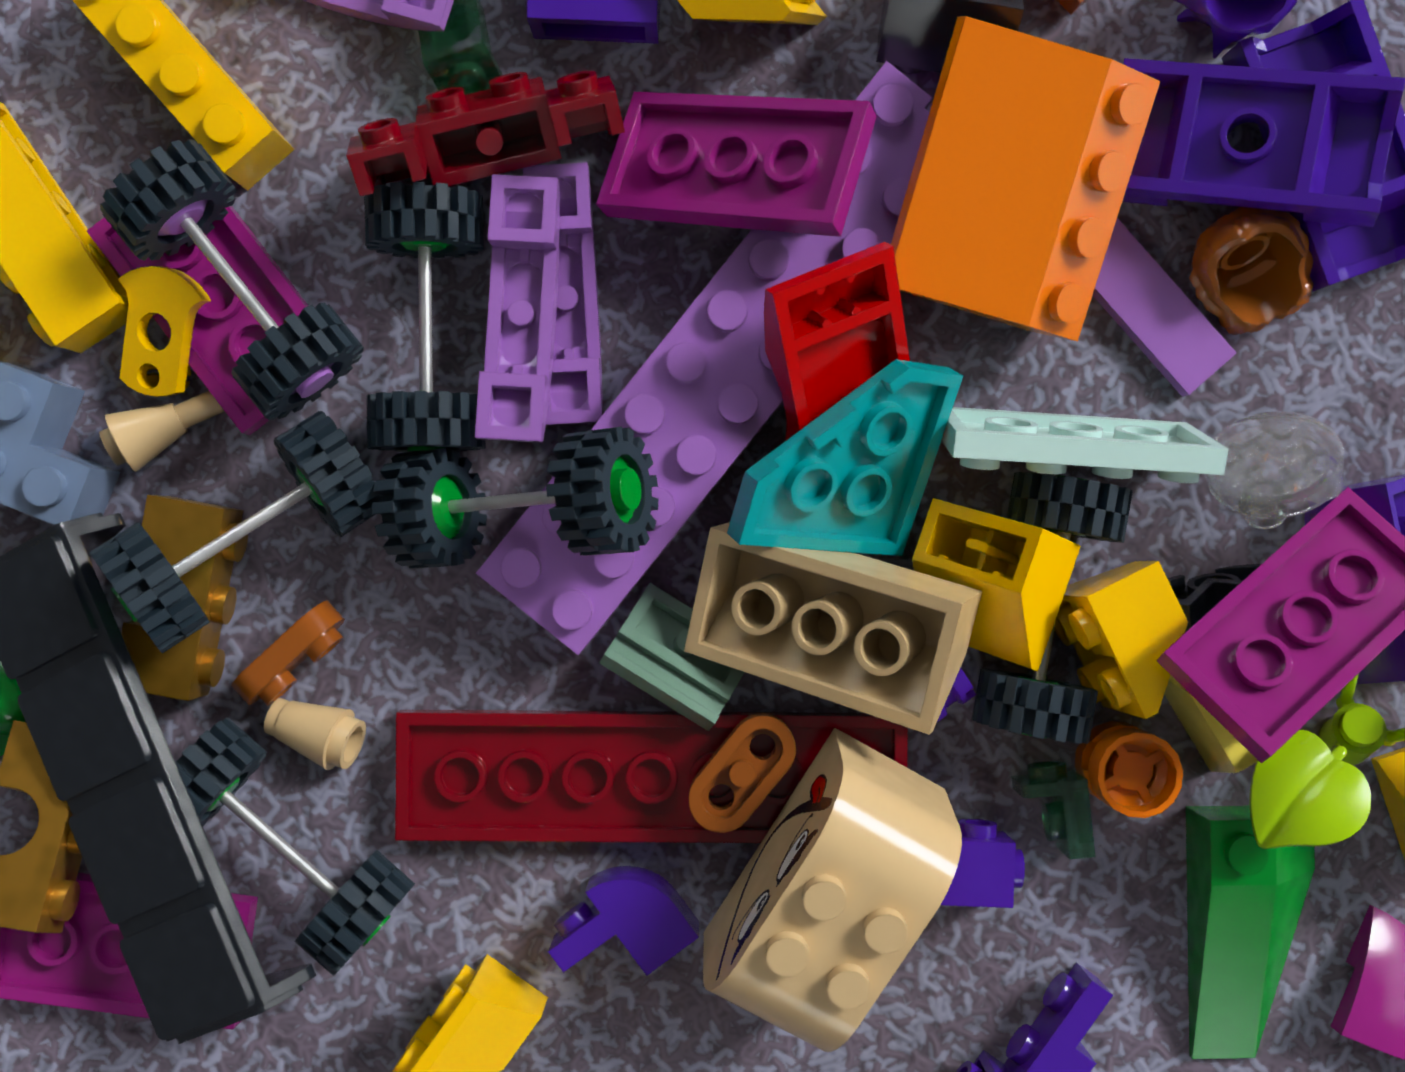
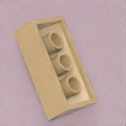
[684,522,982,735]

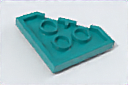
[727,359,963,556]

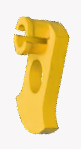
[117,266,211,397]

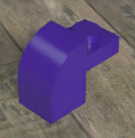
[548,866,699,976]

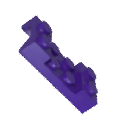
[1221,0,1405,292]
[1122,58,1405,227]

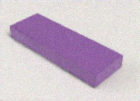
[1093,218,1236,397]

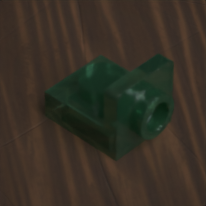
[418,0,503,95]
[1011,761,1096,860]

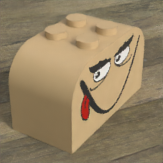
[703,728,962,1052]

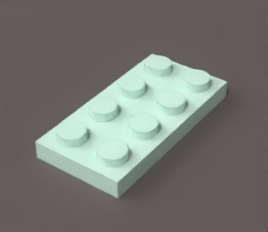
[941,407,1228,483]

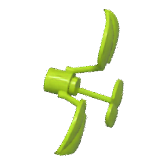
[1249,674,1405,849]

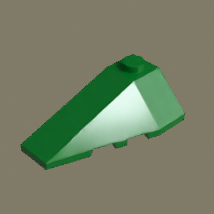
[1186,805,1315,1059]

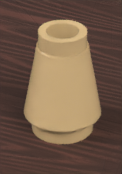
[264,698,366,770]

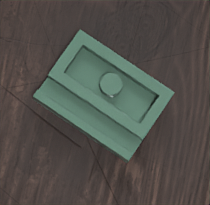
[599,583,744,731]

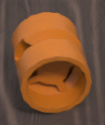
[1075,721,1183,818]

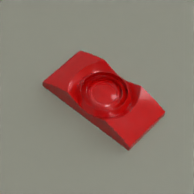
[764,241,910,441]

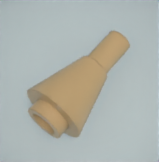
[99,390,224,472]

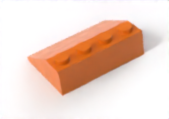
[891,16,1160,342]

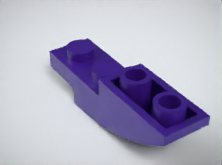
[956,962,1113,1072]

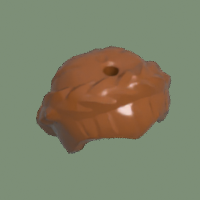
[1189,207,1314,335]

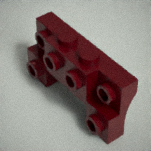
[346,71,625,196]

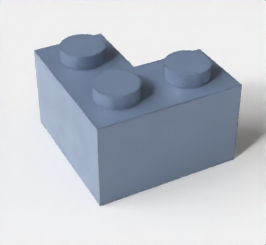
[0,361,120,525]

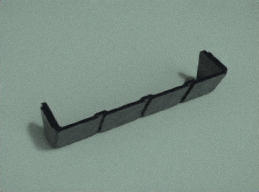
[0,513,316,1044]

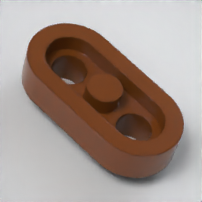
[231,600,345,706]
[689,713,796,833]

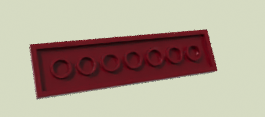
[395,710,908,843]

